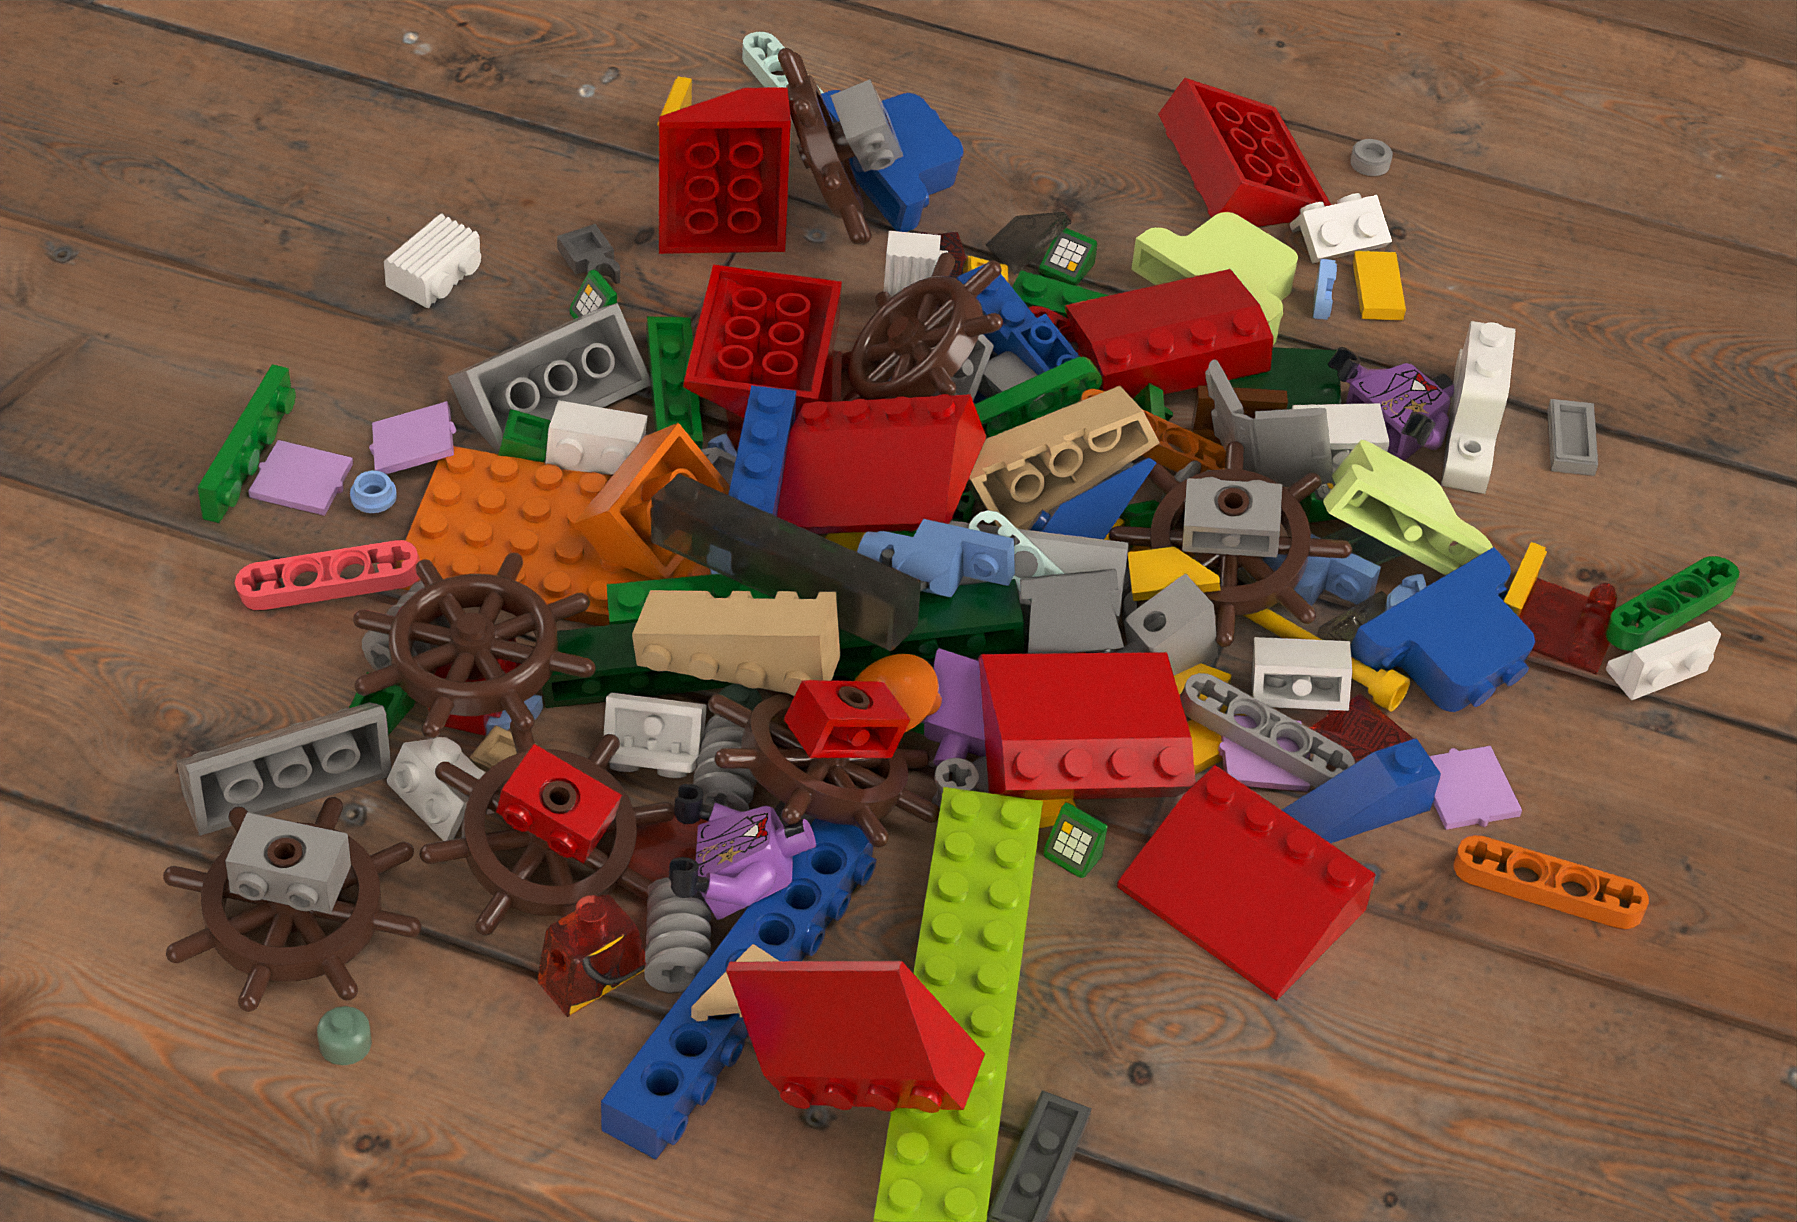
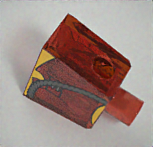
[537,895,646,1017]

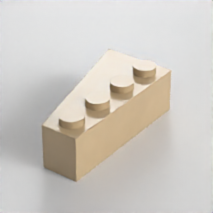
[967,386,1160,530]
[632,590,840,696]

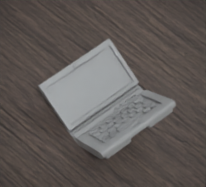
[1205,359,1333,487]

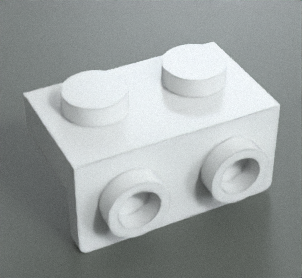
[1289,193,1392,264]
[1606,621,1721,701]
[604,693,707,778]
[387,737,495,841]

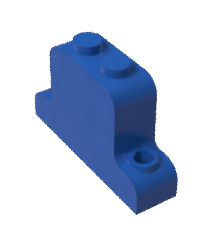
[821,90,964,232]
[1350,547,1535,712]

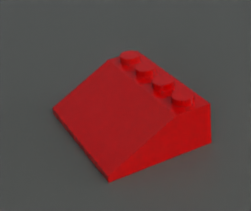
[1158,78,1331,227]
[659,87,791,254]
[684,264,842,420]
[1065,269,1274,399]
[775,394,986,535]
[979,652,1196,800]
[1117,765,1376,1001]
[726,961,985,1113]

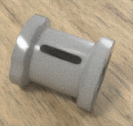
[932,758,979,808]

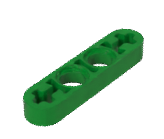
[974,357,1102,439]
[1605,556,1740,651]

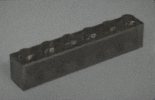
[651,474,921,651]

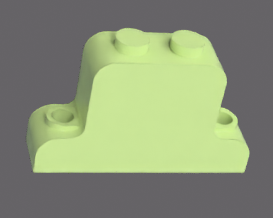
[1131,212,1298,345]
[1323,440,1493,575]

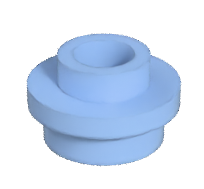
[350,471,397,513]

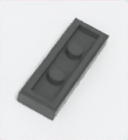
[986,1090,1092,1222]

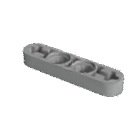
[1180,673,1355,788]

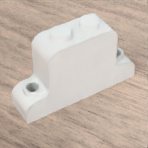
[1441,321,1515,494]

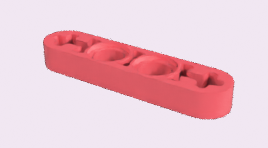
[235,540,420,610]

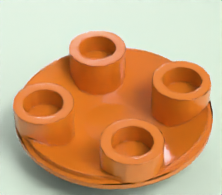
[855,654,942,732]

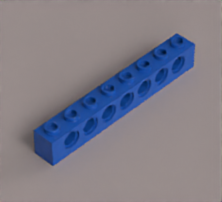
[601,818,877,1160]

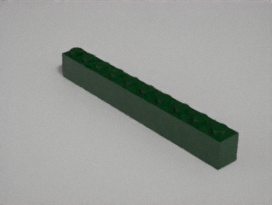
[542,579,1024,708]

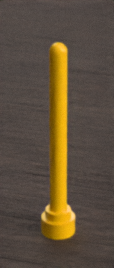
[1243,609,1410,712]

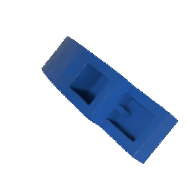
[956,264,1080,375]

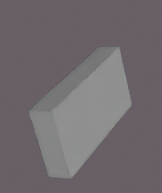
[1547,399,1598,476]

